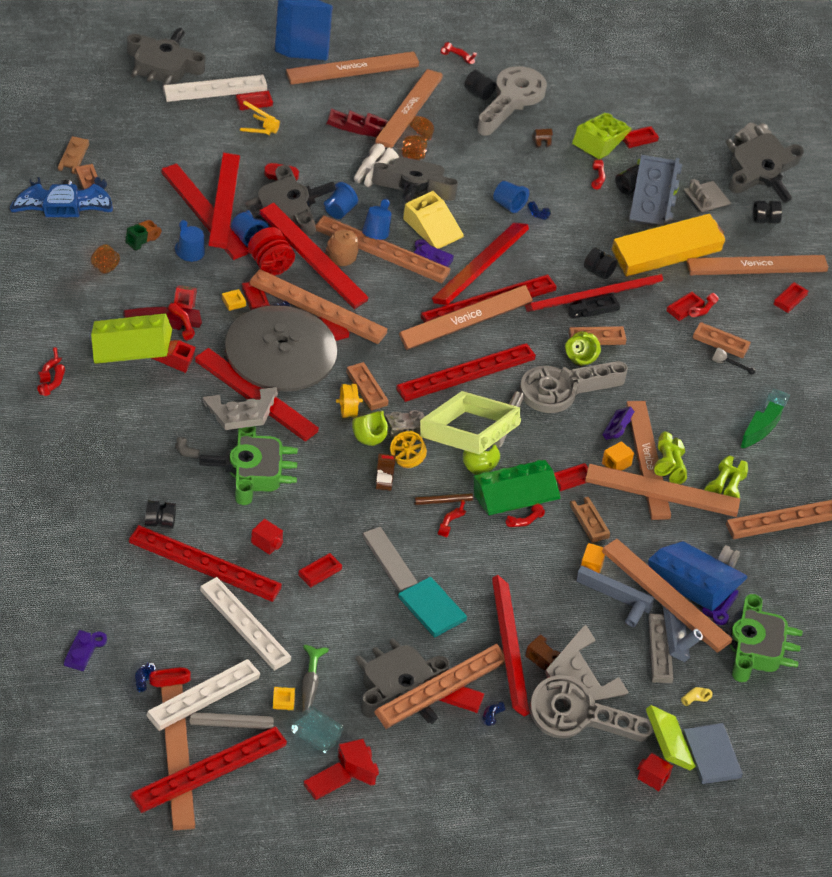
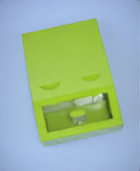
[572,113,632,160]

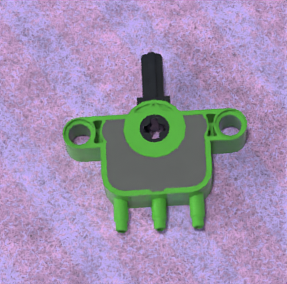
[199,426,298,505]
[717,594,803,682]

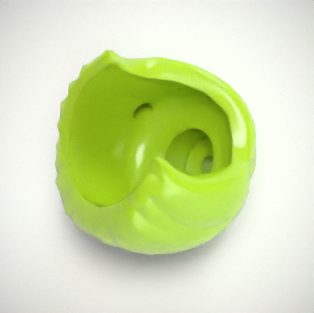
[565,331,601,366]
[352,411,388,446]
[463,445,500,475]

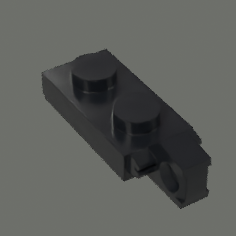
[569,293,620,318]

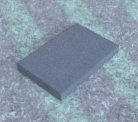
[683,723,743,784]

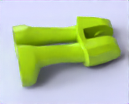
[654,431,687,485]
[704,455,748,498]

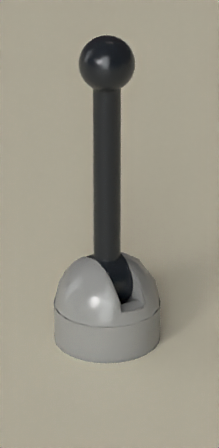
[712,347,755,375]

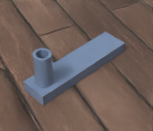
[577,565,654,627]
[663,606,703,662]

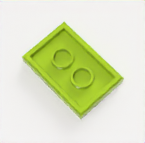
[646,705,696,771]

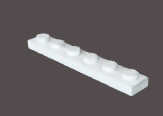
[163,75,267,102]
[200,577,291,671]
[147,659,260,731]

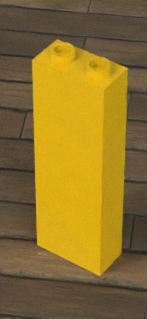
[611,213,725,277]

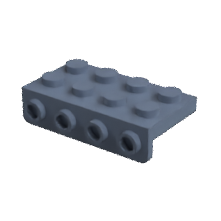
[629,155,682,227]

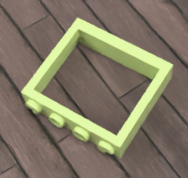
[420,391,521,454]

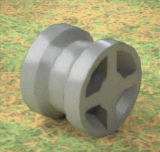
[718,545,740,568]

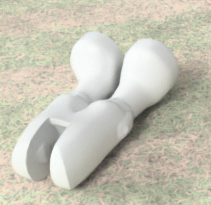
[354,144,399,187]

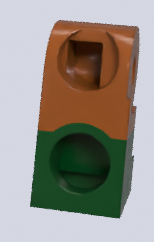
[125,220,162,251]

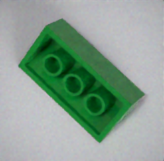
[474,460,560,516]

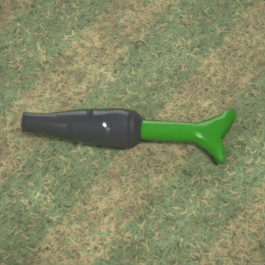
[302,645,329,716]

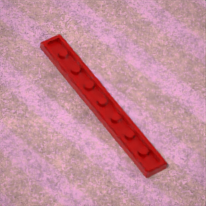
[208,152,240,249]
[161,163,249,260]
[259,202,369,309]
[432,223,529,305]
[420,274,557,323]
[525,274,663,312]
[396,343,536,402]
[195,348,319,442]
[129,525,282,602]
[492,575,530,717]
[130,726,287,813]

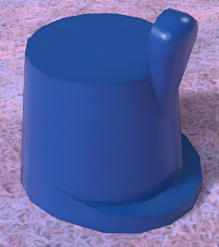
[493,181,529,213]
[324,182,358,219]
[362,199,392,240]
[231,210,269,246]
[175,220,205,262]

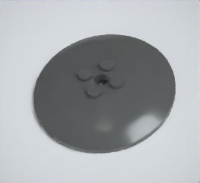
[225,306,337,391]

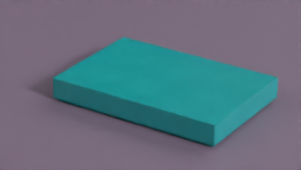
[398,576,467,638]

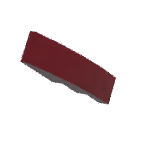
[326,108,389,138]
[123,307,202,330]

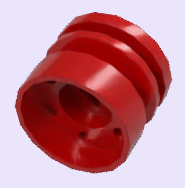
[248,227,295,276]

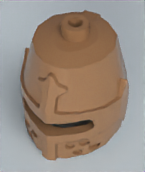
[325,230,358,266]

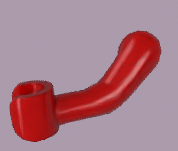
[441,42,477,64]
[591,160,606,190]
[689,293,719,317]
[168,303,195,341]
[38,347,62,383]
[37,364,65,396]
[437,500,466,538]
[506,504,545,528]

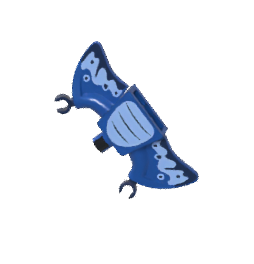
[10,177,113,217]

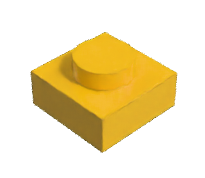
[222,289,246,311]
[273,687,295,710]

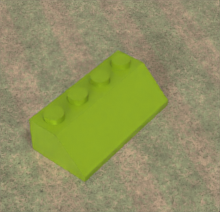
[91,314,172,364]

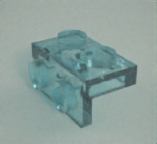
[291,706,344,753]

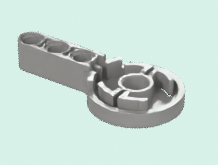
[477,66,547,136]
[520,361,628,413]
[530,675,653,742]

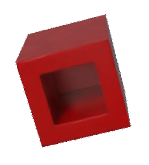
[174,285,197,309]
[251,519,283,555]
[637,753,673,791]

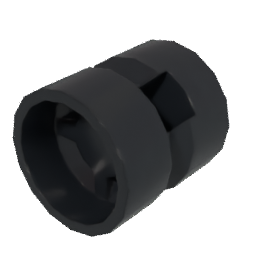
[464,70,496,100]
[615,164,639,194]
[753,201,782,224]
[584,247,618,279]
[145,500,176,529]

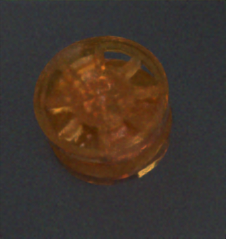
[402,135,427,161]
[91,244,120,274]

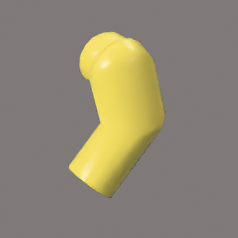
[681,687,712,706]

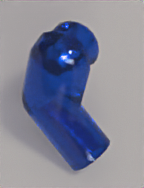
[527,201,551,220]

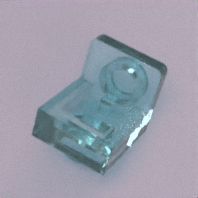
[765,388,790,413]

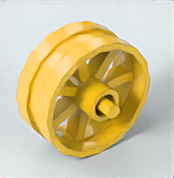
[336,384,363,418]
[390,431,427,468]

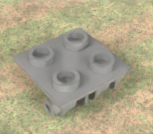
[684,179,731,212]
[385,410,425,438]

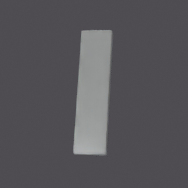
[363,527,418,593]
[648,614,673,683]

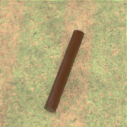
[414,493,473,505]

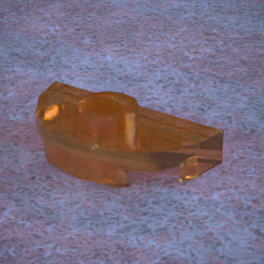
[409,116,434,141]

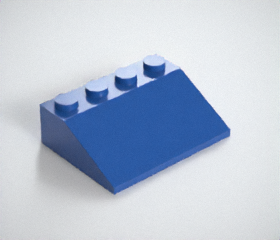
[275,0,333,60]
[648,541,747,611]

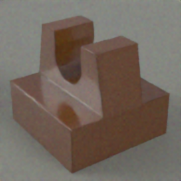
[532,128,553,148]

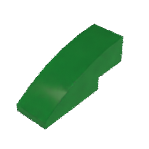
[741,401,784,448]

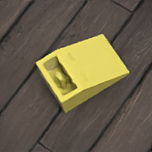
[403,191,464,249]

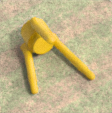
[240,101,280,135]

